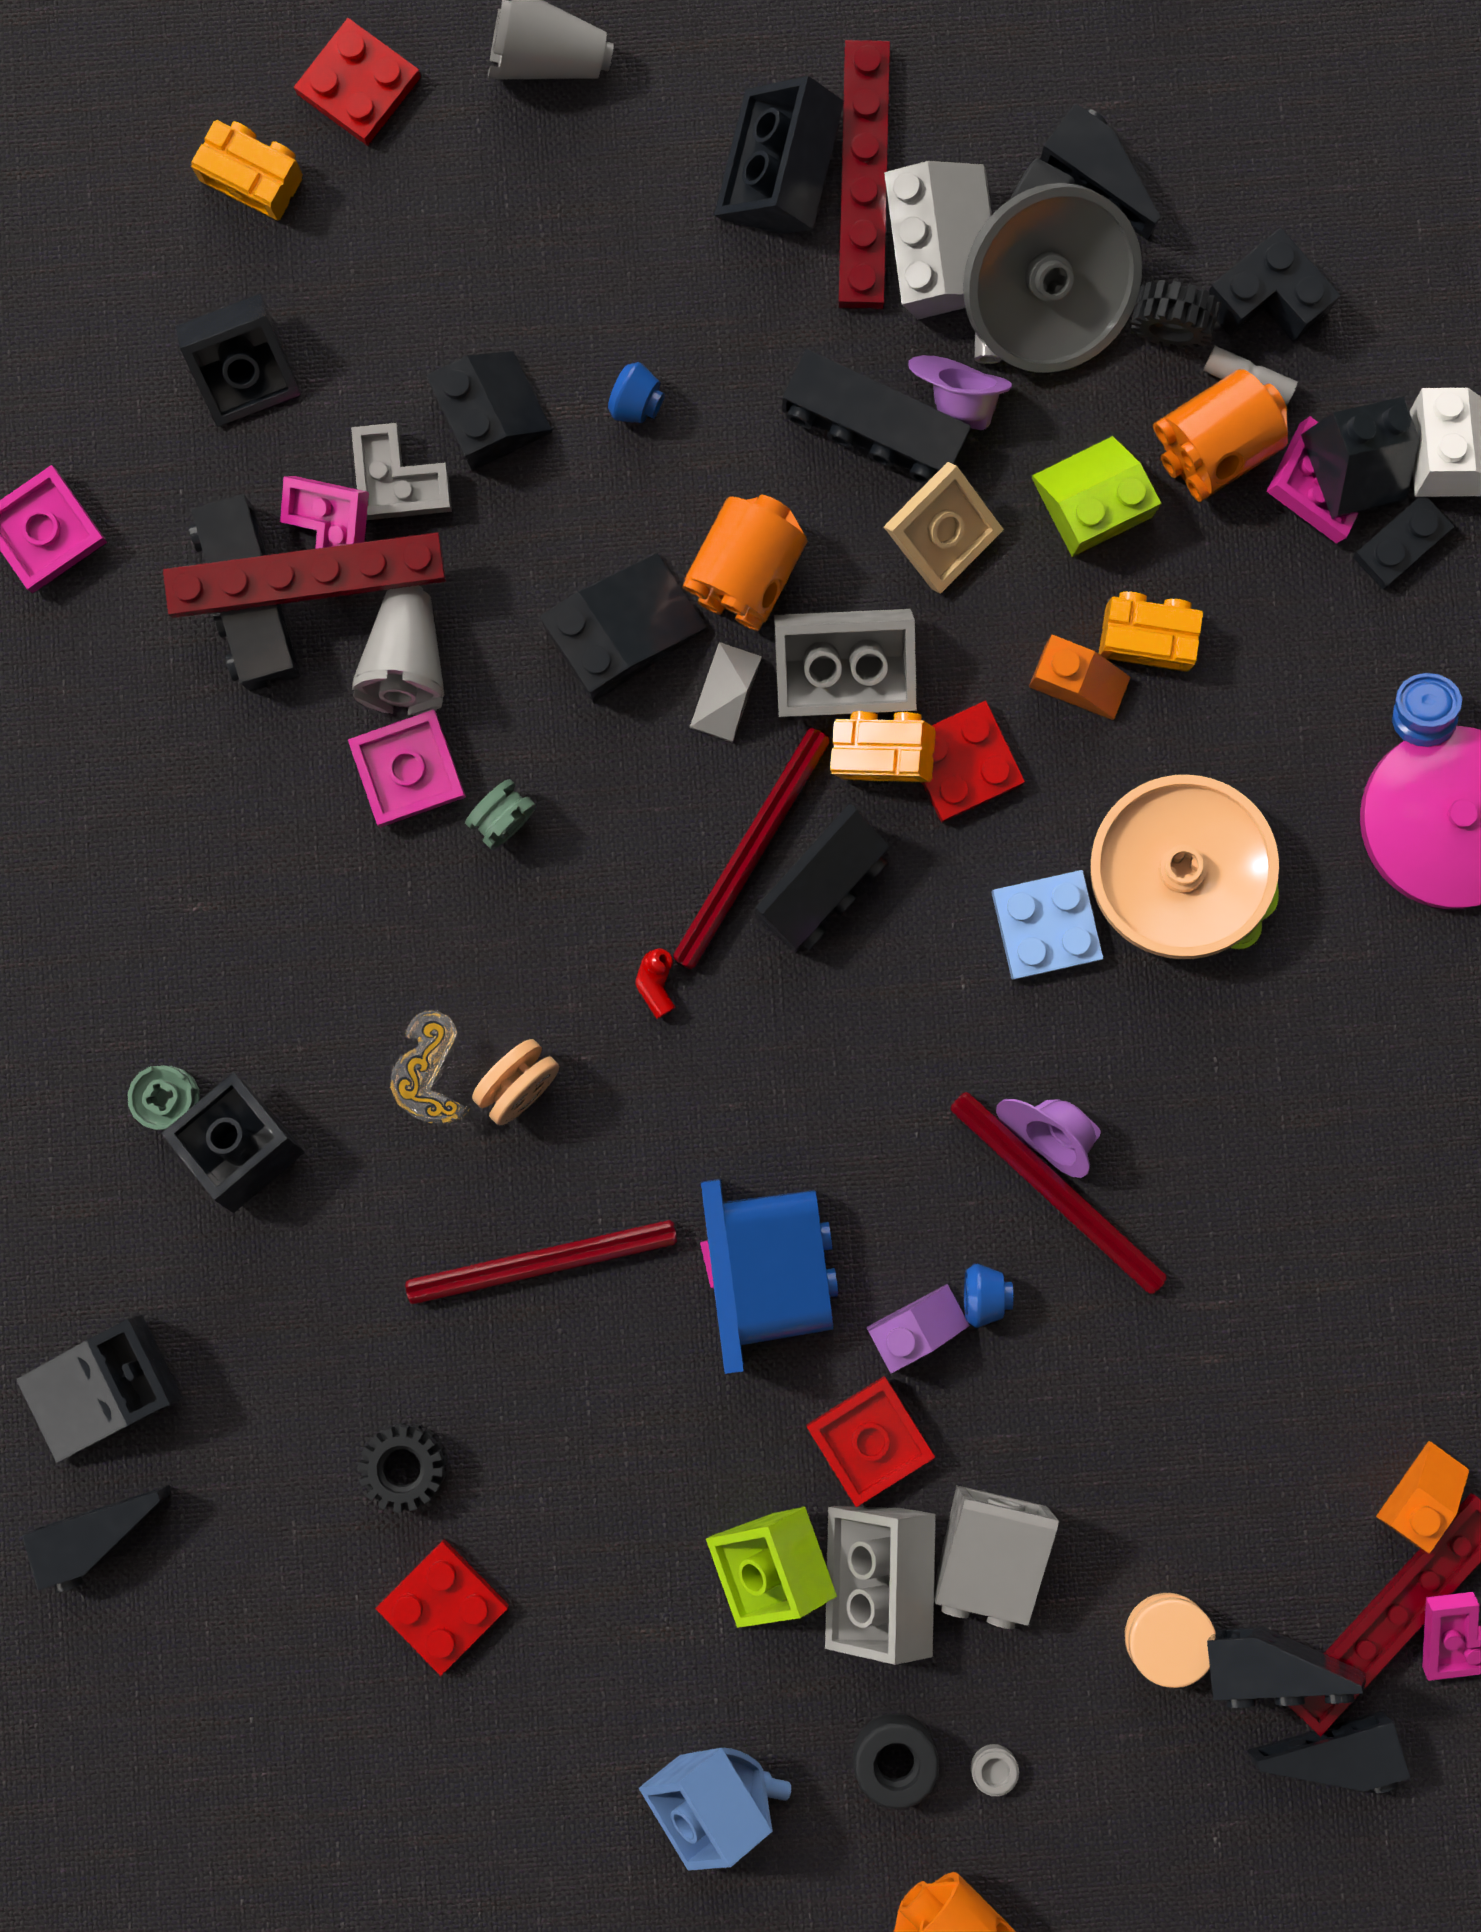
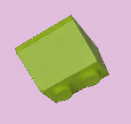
[1031,436,1161,557]
[706,1507,837,1628]

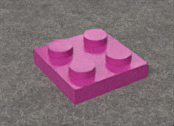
[0,465,107,594]
[348,709,466,827]

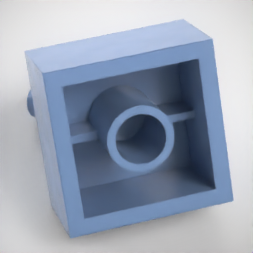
[639,1748,791,1871]

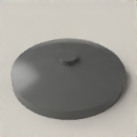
[963,183,1142,373]

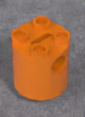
[1153,369,1288,502]
[682,494,808,631]
[894,1872,1016,1932]

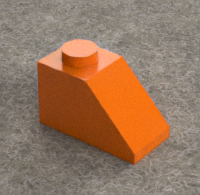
[1029,635,1131,720]
[1376,1441,1469,1554]

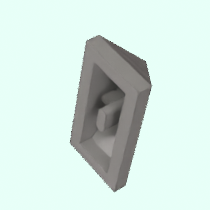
[690,642,762,743]

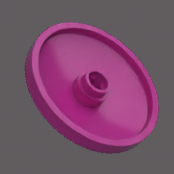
[1360,726,1481,909]

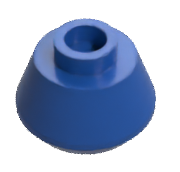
[608,362,665,423]
[964,1264,1013,1328]

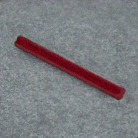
[673,728,830,969]
[950,1092,1167,1294]
[405,1220,677,1304]

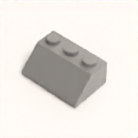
[884,161,992,320]
[774,609,917,717]
[825,1506,935,1665]

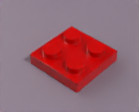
[294,18,421,146]
[922,700,1025,823]
[806,1375,935,1507]
[375,1539,509,1676]

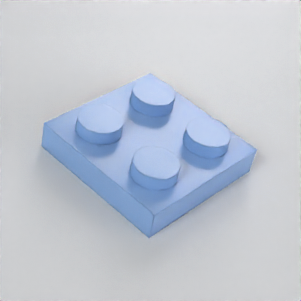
[991,870,1103,980]

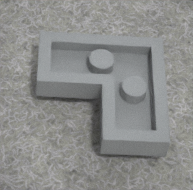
[351,423,452,520]

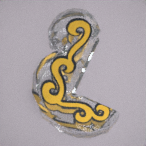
[390,1011,471,1124]

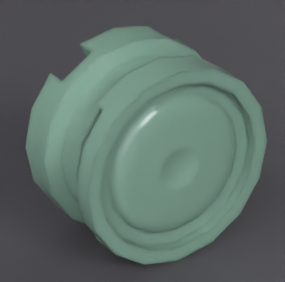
[465,779,537,850]
[127,1065,200,1130]

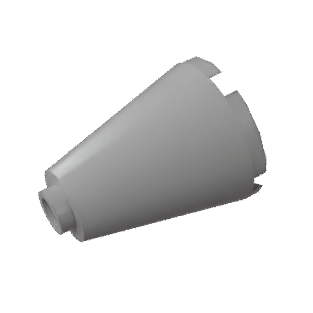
[488,0,614,80]
[352,585,444,715]

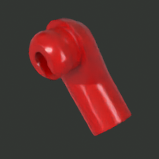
[635,948,676,1019]

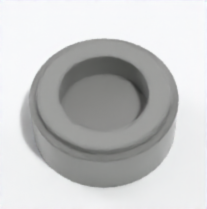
[971,1744,1019,1796]

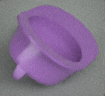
[908,355,1012,430]
[996,1099,1101,1178]

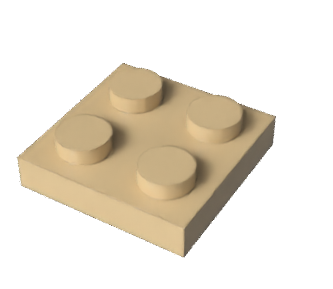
[884,462,1004,594]

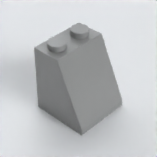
[934,1485,1059,1629]

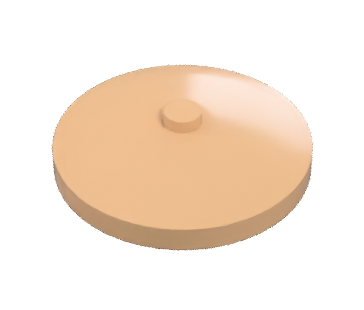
[1090,775,1279,959]

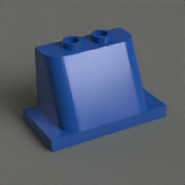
[701,1179,838,1374]

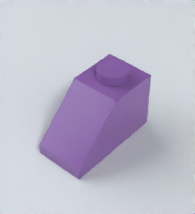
[866,1284,970,1373]

